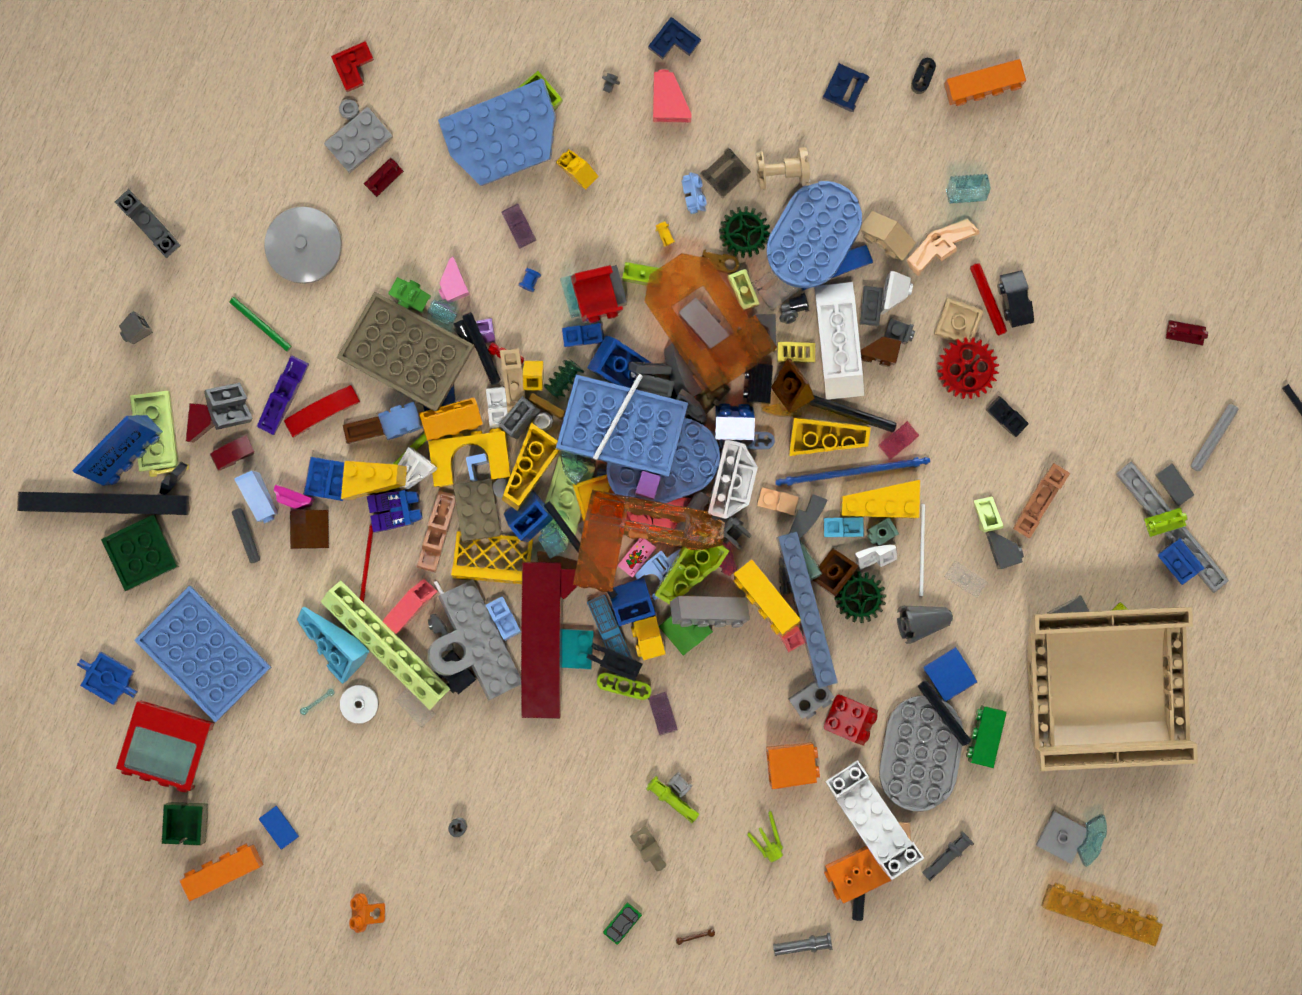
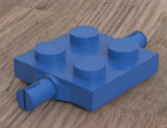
[77,652,138,705]

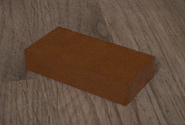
[343,416,385,444]

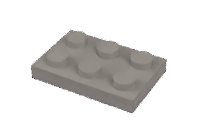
[324,107,393,174]

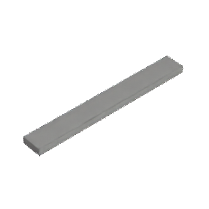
[1116,462,1229,593]

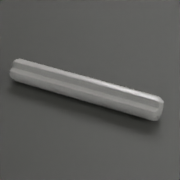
[1191,404,1239,471]

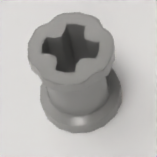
[667,772,693,798]

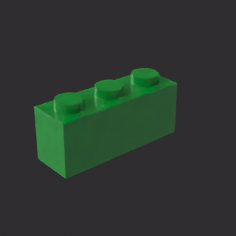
[966,705,1007,768]

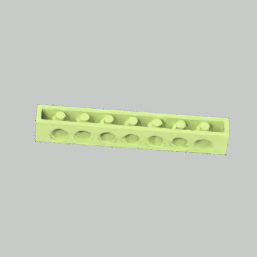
[321,581,450,710]

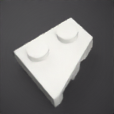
[398,447,437,490]

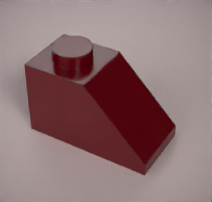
[186,403,214,443]

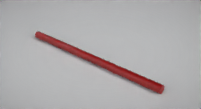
[360,525,373,603]

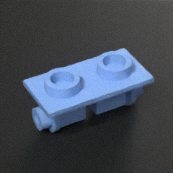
[681,172,707,214]

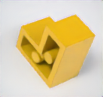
[631,616,666,660]

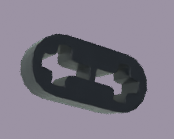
[911,57,936,94]

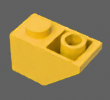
[556,149,599,190]

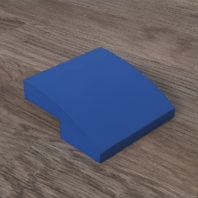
[303,457,344,501]
[923,647,978,702]

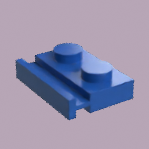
[1157,538,1205,585]

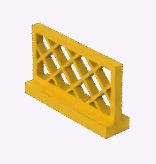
[451,531,533,585]

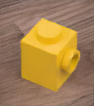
[523,361,544,391]

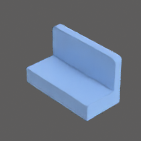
[466,453,489,482]

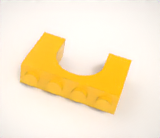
[428,428,511,488]

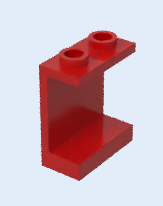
[570,265,623,323]

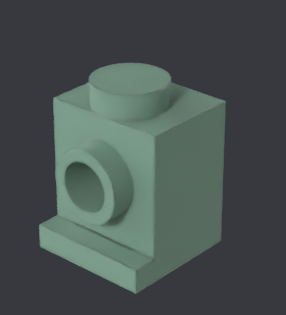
[867,518,899,546]

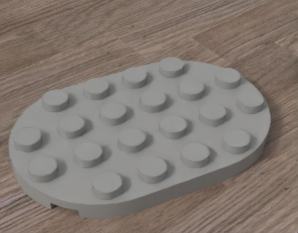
[879,695,963,811]

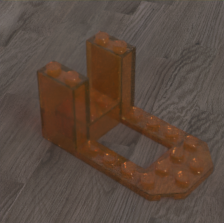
[644,253,777,397]
[573,490,725,592]

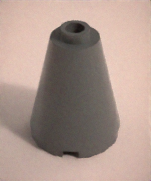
[897,606,953,644]

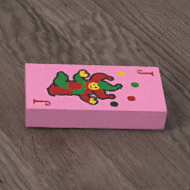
[617,536,656,577]

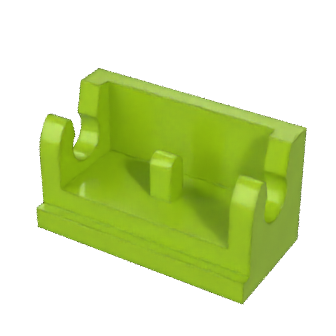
[622,262,663,288]

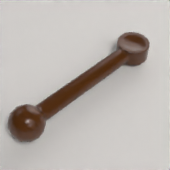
[676,928,715,945]

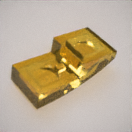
[761,403,802,417]

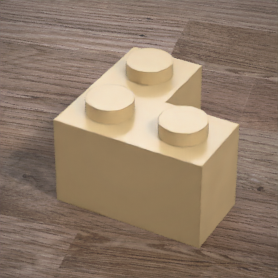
[860,211,916,261]

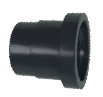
[789,293,810,312]

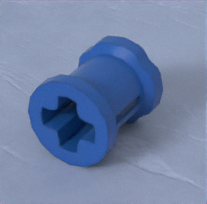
[518,268,541,292]

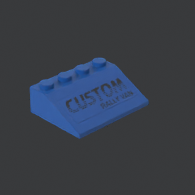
[72,415,163,486]

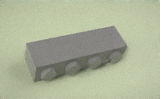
[678,297,747,371]
[670,596,750,628]

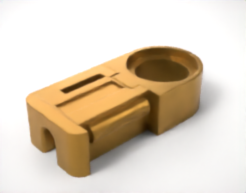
[700,249,739,274]

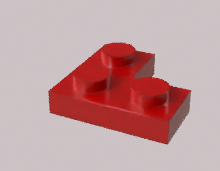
[331,41,374,92]

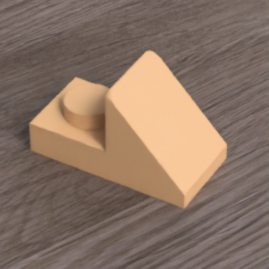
[757,487,799,516]

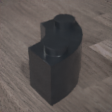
[997,270,1034,328]

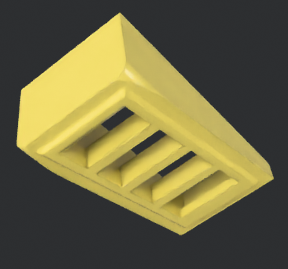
[777,342,815,362]

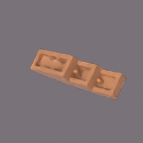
[417,491,456,573]

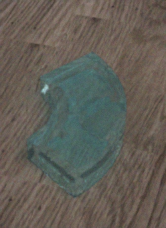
[560,451,588,485]
[1077,814,1107,867]

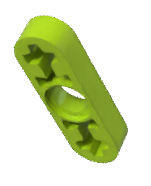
[597,672,651,700]

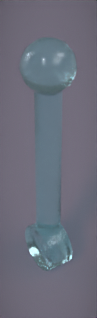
[300,689,334,715]

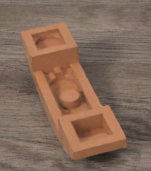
[1013,463,1070,539]

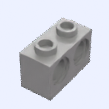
[788,680,834,719]

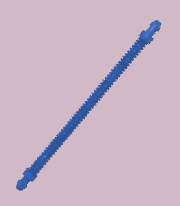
[775,457,930,486]

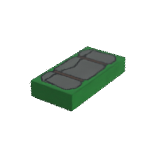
[603,902,642,945]

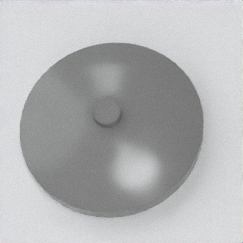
[264,207,342,284]

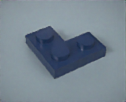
[648,17,701,60]

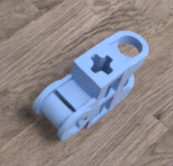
[635,549,681,600]

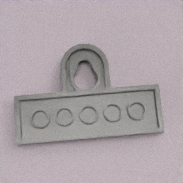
[428,580,521,700]

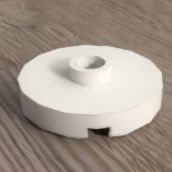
[340,685,379,723]

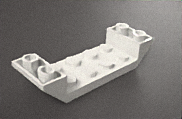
[815,282,864,400]
[826,761,925,880]

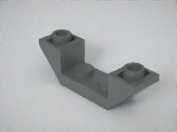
[115,189,181,258]

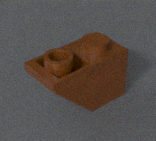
[860,337,902,367]

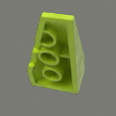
[654,526,729,604]

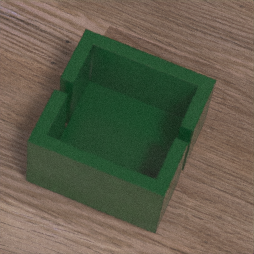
[162,802,208,846]

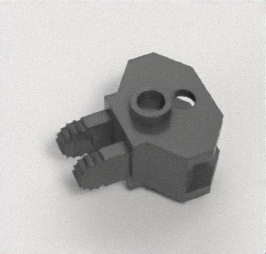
[710,515,752,550]

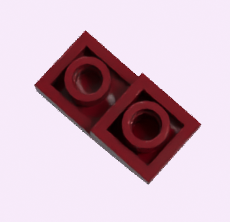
[210,436,255,471]

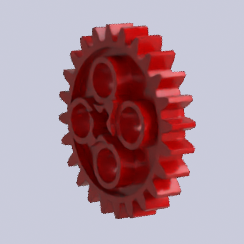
[936,337,999,399]

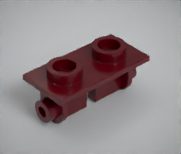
[363,157,404,197]
[1165,320,1208,346]

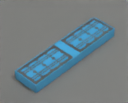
[587,595,632,659]

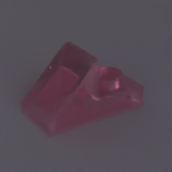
[878,421,919,460]

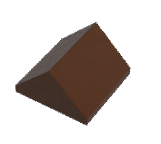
[771,358,815,413]
[290,510,329,549]
[813,548,859,596]

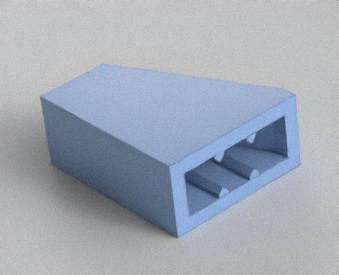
[234,471,278,524]

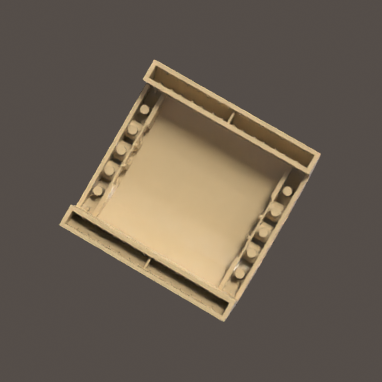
[1027,607,1198,771]

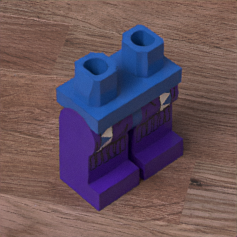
[367,490,423,533]

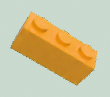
[419,397,483,441]

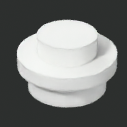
[533,412,553,431]

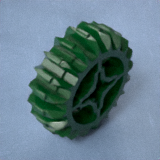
[719,206,770,258]
[834,571,887,623]

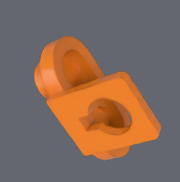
[349,893,385,933]

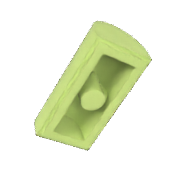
[727,269,760,312]

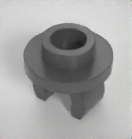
[602,73,620,93]
[779,303,798,324]

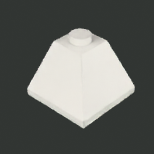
[880,271,913,315]

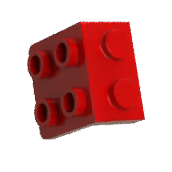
[824,694,878,746]

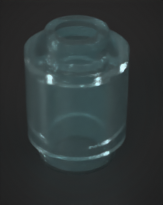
[428,299,458,325]

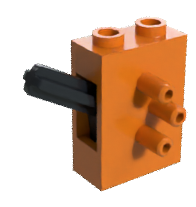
[824,846,892,921]

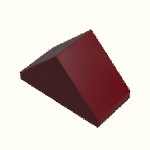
[561,569,591,599]

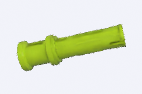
[646,776,699,823]

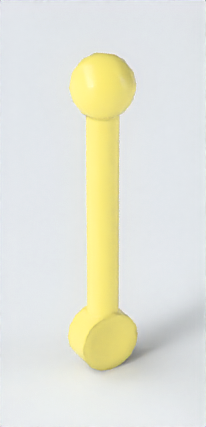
[149,463,189,477]

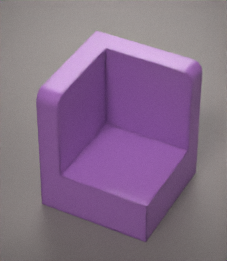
[635,471,661,500]

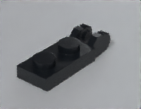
[586,643,643,682]

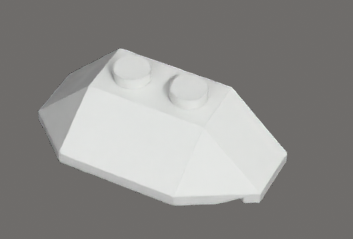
[708,439,758,519]

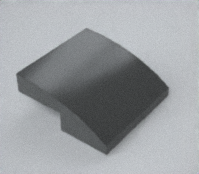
[204,383,253,430]

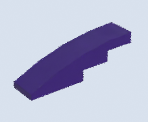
[257,355,309,435]

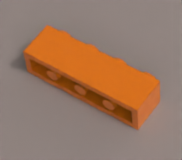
[944,59,1026,106]
[180,843,263,902]

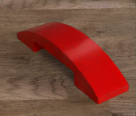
[284,385,360,438]

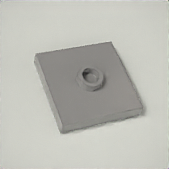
[1036,811,1088,864]

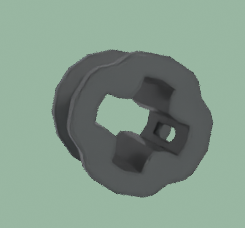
[448,817,467,837]

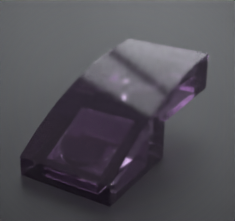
[501,204,537,249]
[648,692,678,736]

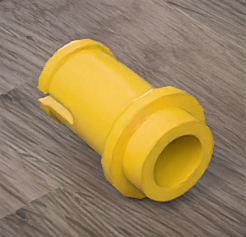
[655,221,675,247]

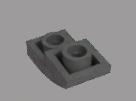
[428,614,455,651]

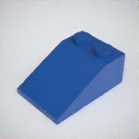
[587,335,652,388]

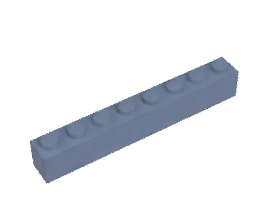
[776,532,838,688]

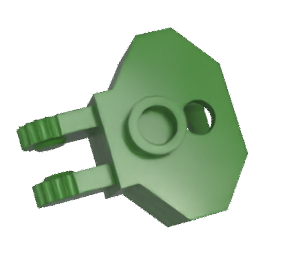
[388,277,432,313]

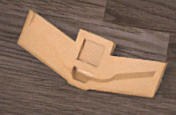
[907,219,979,276]

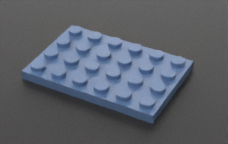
[556,375,688,478]
[134,586,272,722]

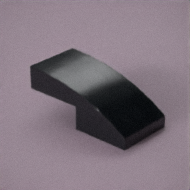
[986,396,1029,437]

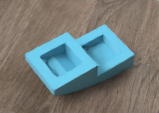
[824,517,864,537]

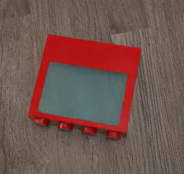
[116,700,215,793]

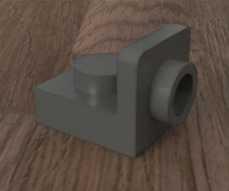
[884,319,915,345]

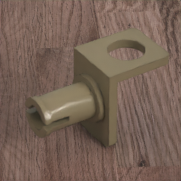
[630,826,666,871]

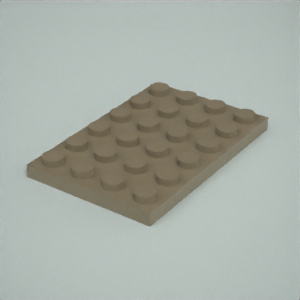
[337,292,475,411]

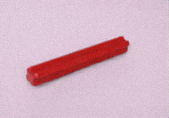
[970,263,1007,336]

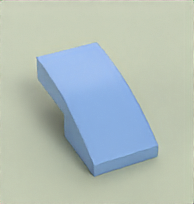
[486,596,521,641]

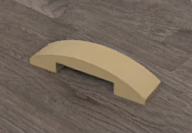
[500,348,526,413]

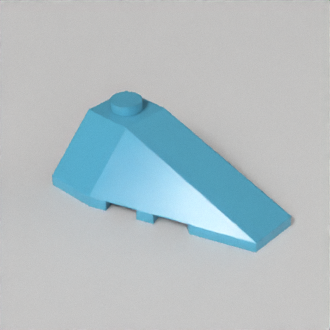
[297,607,369,684]

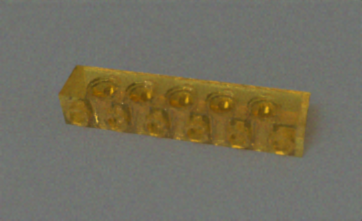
[1041,882,1163,947]

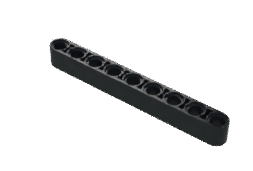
[17,492,189,515]

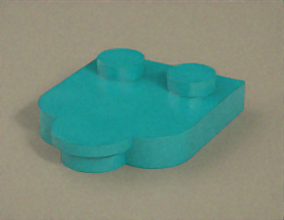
[562,629,594,669]

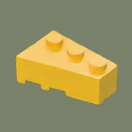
[341,461,407,500]

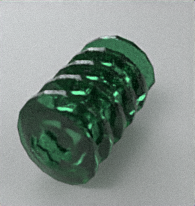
[543,359,585,400]

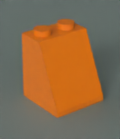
[766,742,820,789]

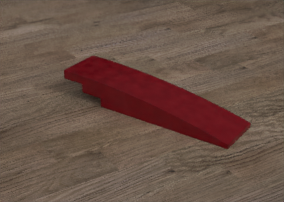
[521,562,562,719]

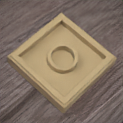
[934,298,983,343]

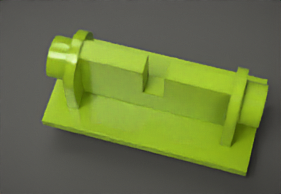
[1144,508,1188,537]

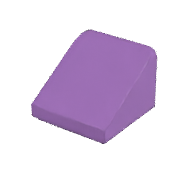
[476,318,495,343]

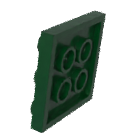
[101,515,179,591]

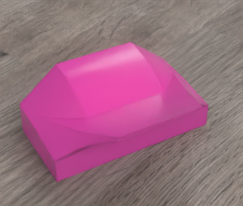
[274,484,315,510]

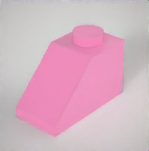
[438,257,470,303]

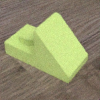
[974,497,1003,532]

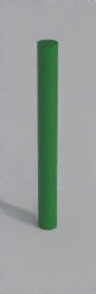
[229,297,292,352]

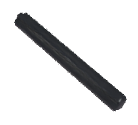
[807,395,897,432]

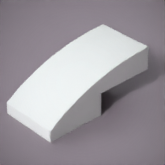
[486,386,508,428]
[855,545,897,570]

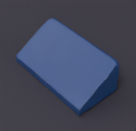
[259,806,299,850]

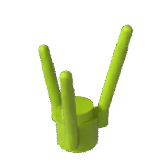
[747,811,783,862]

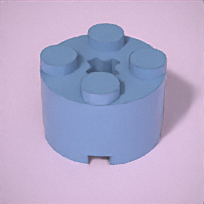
[378,402,423,440]

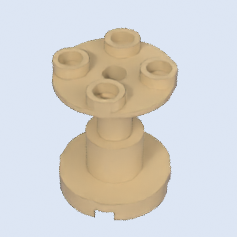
[756,147,810,190]

